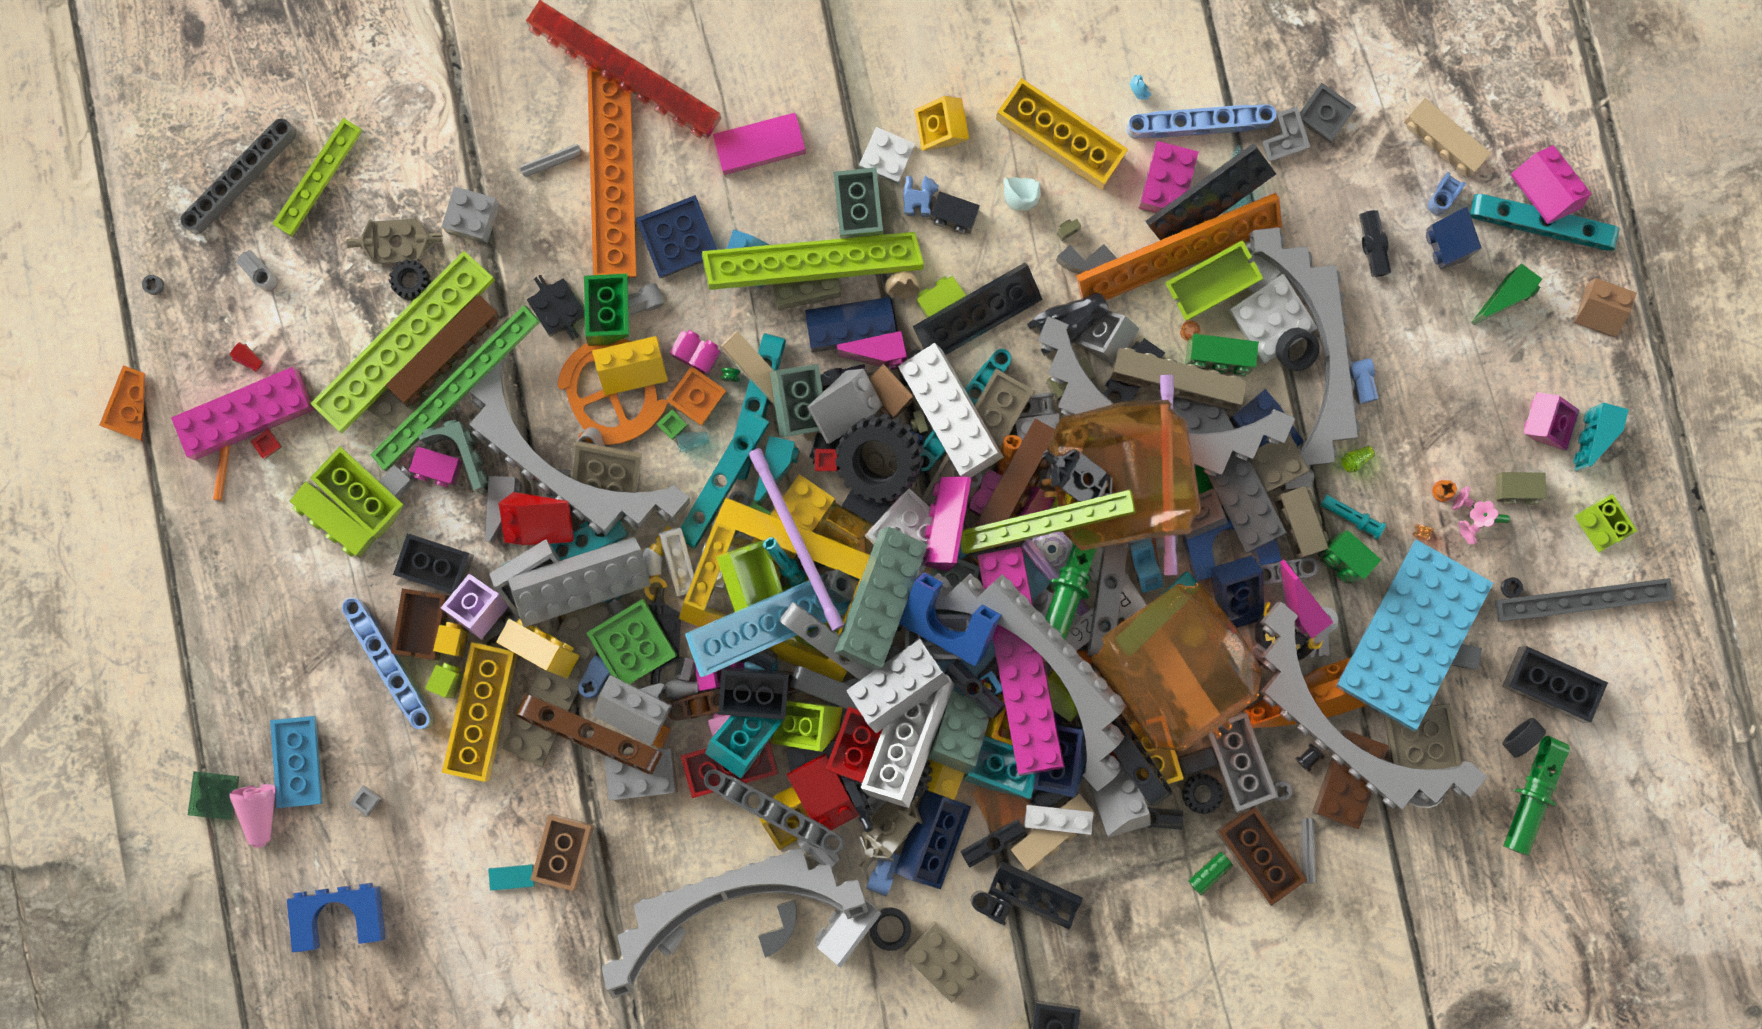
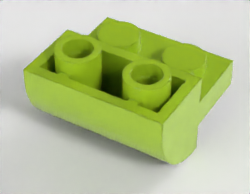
[1574,493,1638,553]

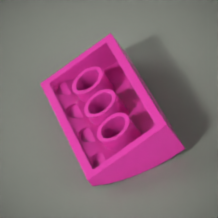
[713,113,806,175]

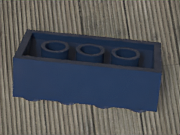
[805,297,896,353]
[894,790,971,890]

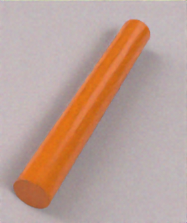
[213,445,230,501]

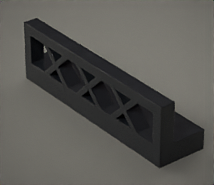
[988,862,1083,930]

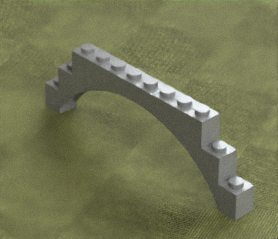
[1249,228,1360,491]
[1038,316,1295,476]
[469,357,690,536]
[934,573,1126,792]
[1260,602,1487,809]
[601,848,869,999]

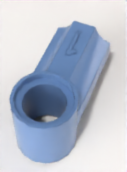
[1349,358,1379,404]
[866,853,900,897]

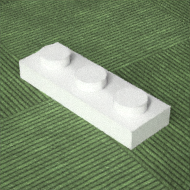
[659,527,694,597]
[1024,805,1094,835]

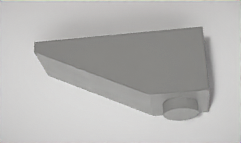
[485,476,522,543]

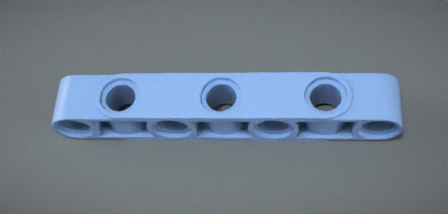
[1126,104,1276,139]
[342,598,434,729]

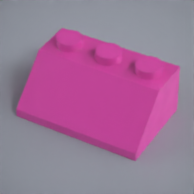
[1511,145,1592,224]

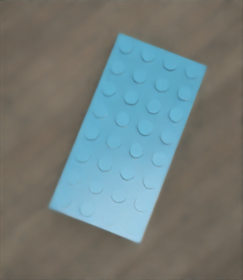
[1336,539,1493,732]

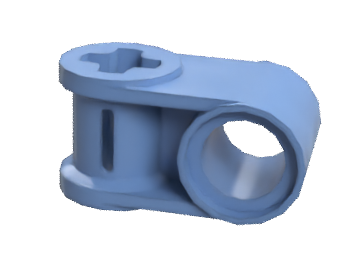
[1428,172,1466,215]
[578,655,611,699]

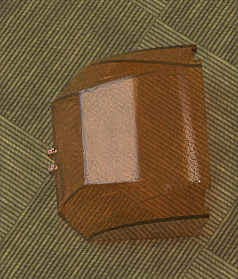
[1042,400,1201,551]
[1092,583,1262,751]

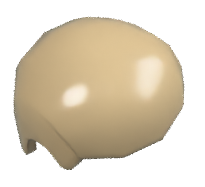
[885,271,920,300]

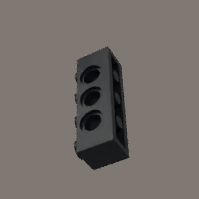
[1103,338,1165,411]

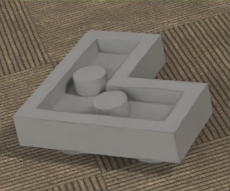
[1262,106,1310,162]

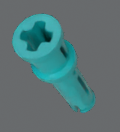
[1320,494,1386,540]
[763,537,806,587]

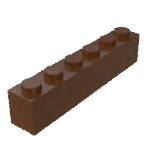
[385,295,500,407]
[975,419,1062,549]

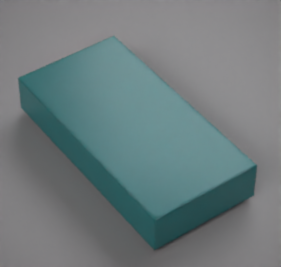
[488,864,535,891]

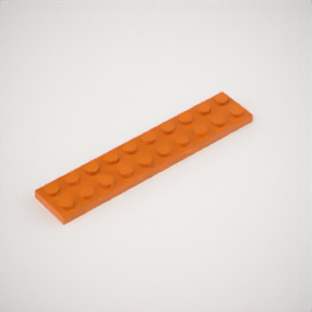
[587,66,637,278]
[1076,193,1282,300]

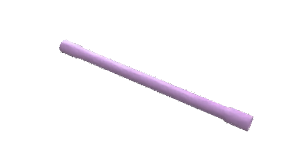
[1160,375,1177,575]
[749,448,845,631]

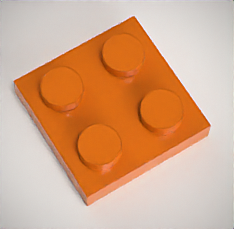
[666,366,727,426]

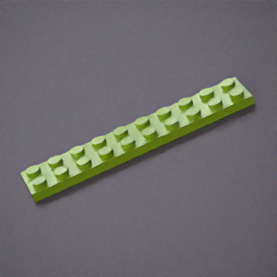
[702,232,924,290]
[310,251,495,434]

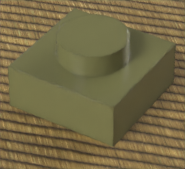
[1057,219,1081,241]
[910,410,928,435]

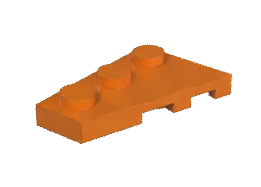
[99,365,146,441]

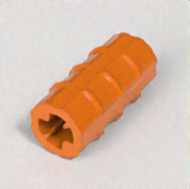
[996,435,1022,476]

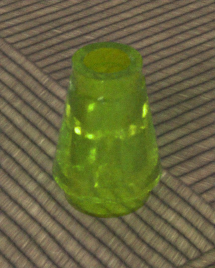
[1341,445,1375,473]

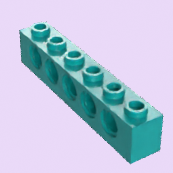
[502,519,629,566]

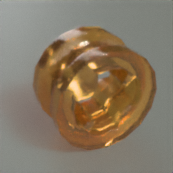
[1180,320,1200,341]
[1412,524,1434,540]

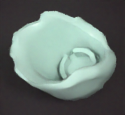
[1003,177,1041,212]

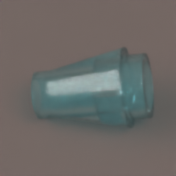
[676,431,709,453]

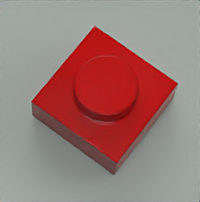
[250,429,282,460]
[815,449,837,472]

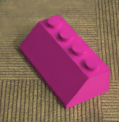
[923,477,971,571]

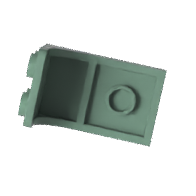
[419,420,489,495]

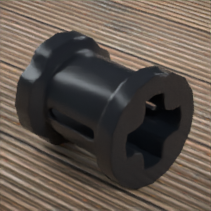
[1295,743,1325,772]

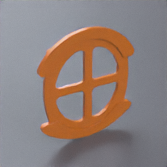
[557,338,668,445]

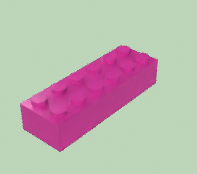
[171,367,315,460]

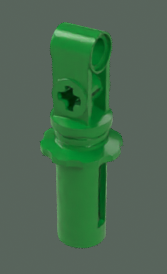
[1045,529,1101,641]
[1503,735,1570,856]

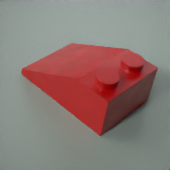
[498,492,574,545]
[825,707,883,783]
[786,753,859,831]

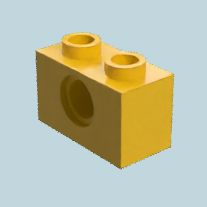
[433,622,469,657]

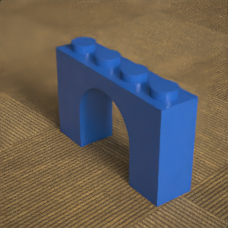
[1181,517,1282,581]
[899,572,1002,666]
[287,883,386,953]

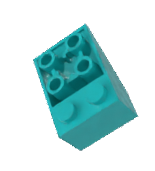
[1573,402,1629,472]

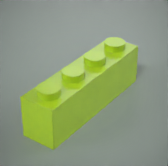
[289,481,376,557]

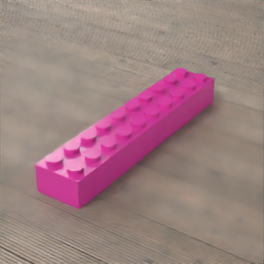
[977,547,1065,776]

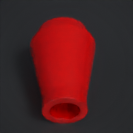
[229,342,264,372]

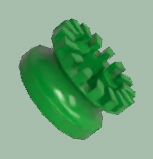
[721,368,741,382]

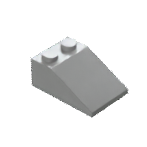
[808,369,883,443]

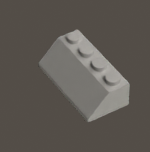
[1205,713,1278,812]

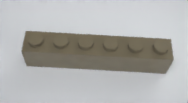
[1111,348,1247,412]

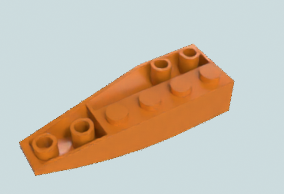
[1244,657,1367,728]

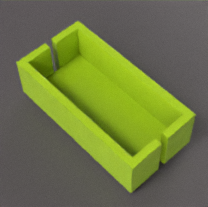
[1165,240,1264,322]
[716,540,783,612]

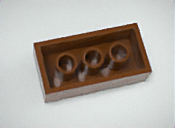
[1312,730,1388,829]
[1215,806,1307,906]

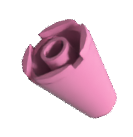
[230,784,276,848]

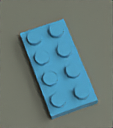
[270,716,323,808]

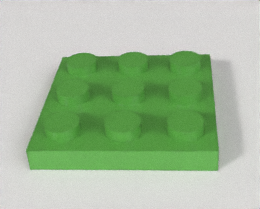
[587,599,677,684]

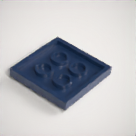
[636,195,717,279]

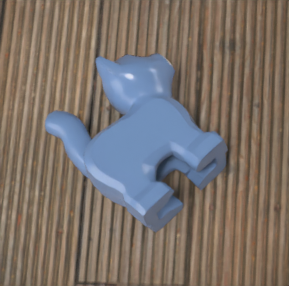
[903,175,939,217]

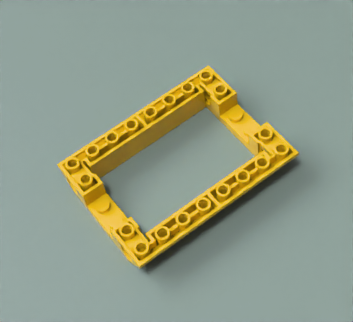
[679,498,870,682]

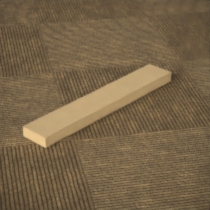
[721,331,819,441]

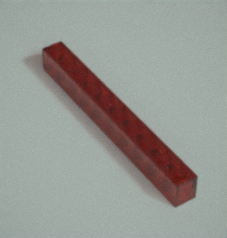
[526,0,722,140]

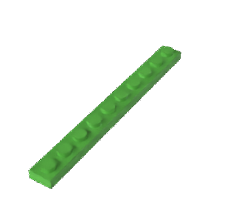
[370,305,540,471]

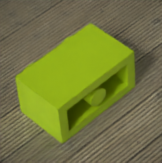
[916,275,966,318]
[425,663,464,698]

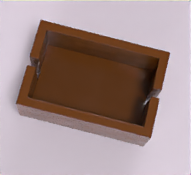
[391,588,450,661]

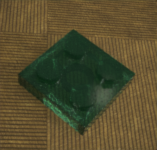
[187,771,240,820]

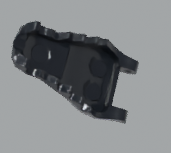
[1027,293,1109,356]

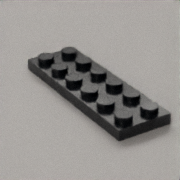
[1146,143,1276,240]
[913,262,1043,355]

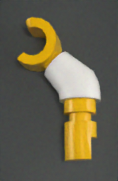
[642,525,672,601]

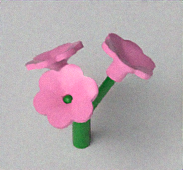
[1452,486,1510,545]

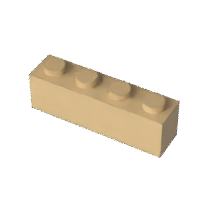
[1404,98,1491,177]
[1009,793,1096,871]

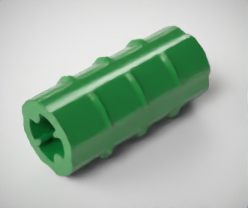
[1188,851,1234,895]

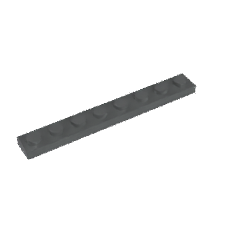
[1495,578,1674,622]

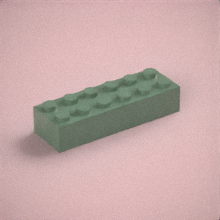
[834,527,928,670]

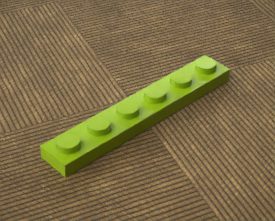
[272,118,363,237]

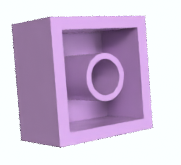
[441,574,509,640]

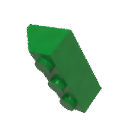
[584,273,629,346]

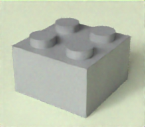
[441,186,500,244]

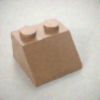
[1574,278,1637,338]
[869,364,913,419]

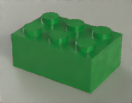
[1185,333,1259,377]
[1317,530,1381,584]

